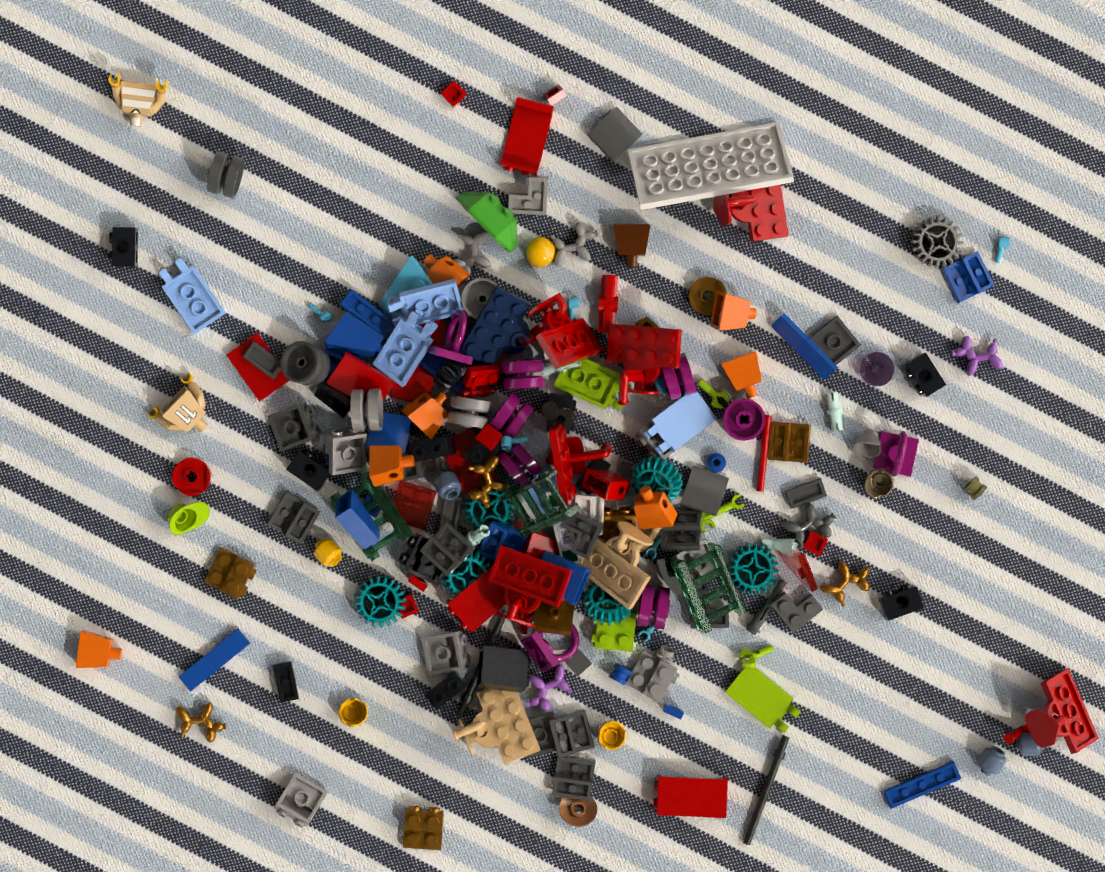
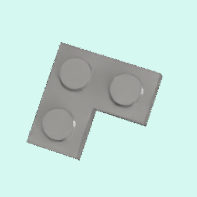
[508,175,548,215]

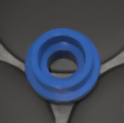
[707,453,726,472]

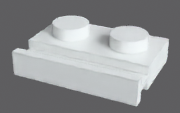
[575,494,604,535]

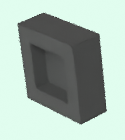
[565,649,592,676]

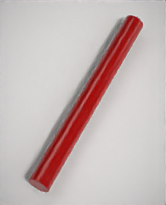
[756,415,771,492]

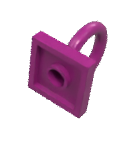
[427,310,473,365]
[873,431,919,477]
[521,623,579,672]

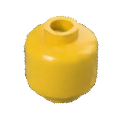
[314,538,342,567]

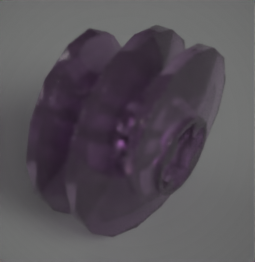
[860,352,894,386]

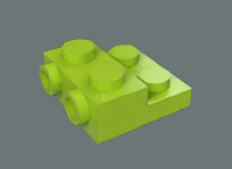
[591,613,637,652]

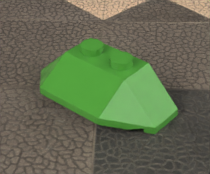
[455,191,518,253]

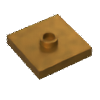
[533,600,574,636]

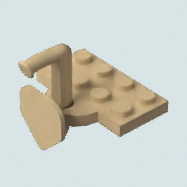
[581,522,662,609]
[452,689,541,765]

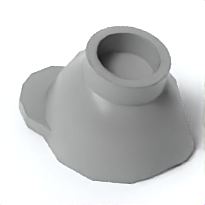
[851,429,881,458]

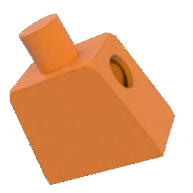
[423,254,470,288]
[710,290,757,330]
[720,351,762,399]
[401,391,450,439]
[369,446,415,487]
[634,486,677,529]
[76,630,123,668]

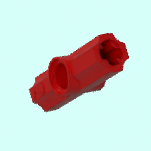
[598,275,618,333]

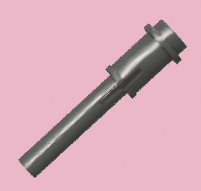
[746,579,787,635]

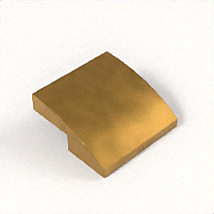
[768,422,811,463]

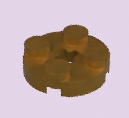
[688,277,727,315]

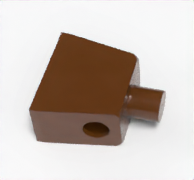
[613,224,650,268]

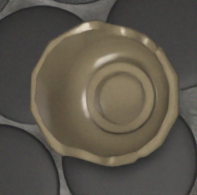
[864,468,894,499]

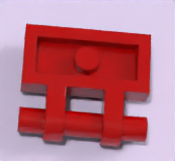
[460,364,502,399]

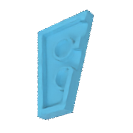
[379,255,433,319]

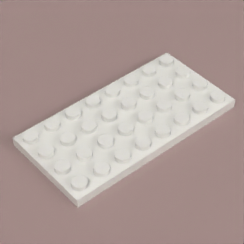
[628,122,794,210]

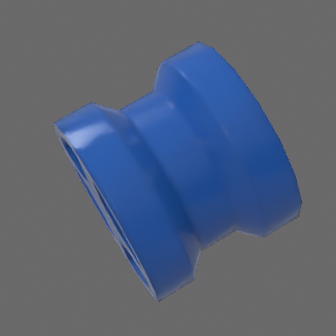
[608,663,632,685]

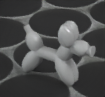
[551,222,598,266]
[453,231,491,280]

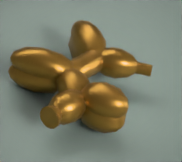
[468,455,508,508]
[819,561,870,607]
[176,702,227,743]

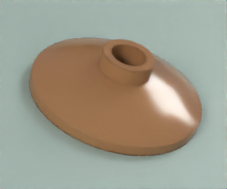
[559,797,597,827]

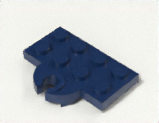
[459,286,531,365]

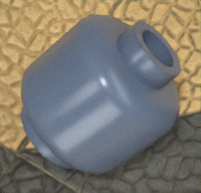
[434,471,462,500]
[1016,732,1045,756]
[978,746,1006,776]

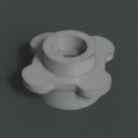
[656,645,675,662]

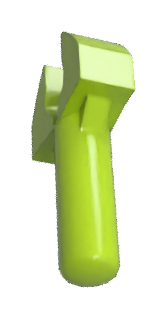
[697,379,729,409]
[739,645,774,668]

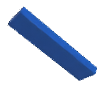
[771,313,838,380]
[179,628,250,692]
[883,761,961,809]

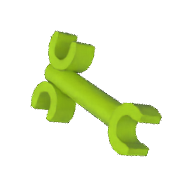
[693,494,745,533]

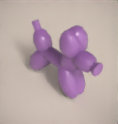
[951,336,1003,376]
[526,664,573,712]

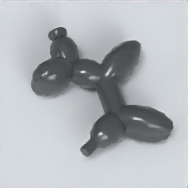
[782,503,836,548]

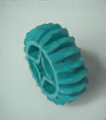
[631,456,683,502]
[464,485,516,530]
[727,543,779,595]
[441,551,491,597]
[354,576,406,628]
[583,582,634,626]

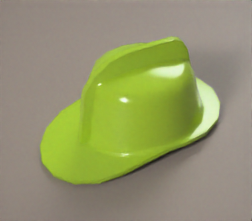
[166,502,210,535]

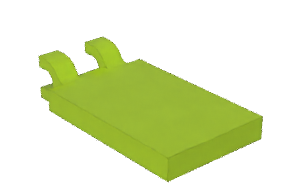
[554,359,632,410]
[725,667,801,733]

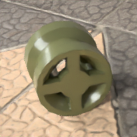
[963,476,987,500]

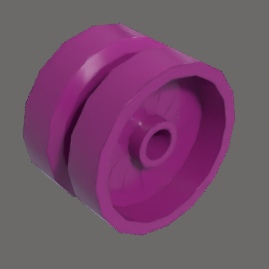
[660,353,697,401]
[502,359,545,390]
[490,393,535,438]
[722,398,766,441]
[496,443,543,487]
[637,585,670,629]

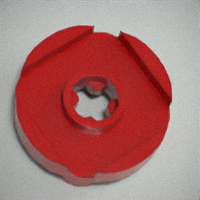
[172,458,211,496]

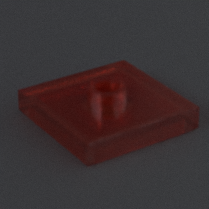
[794,552,818,592]

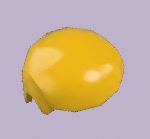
[526,237,556,268]
[338,698,368,727]
[597,720,626,750]

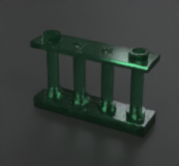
[498,469,581,538]
[330,472,413,561]
[671,542,745,633]

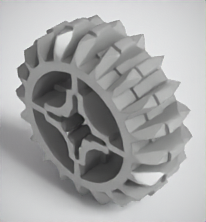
[911,216,964,268]

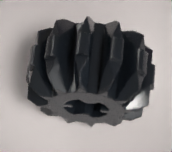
[433,360,465,393]

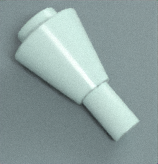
[762,537,798,557]

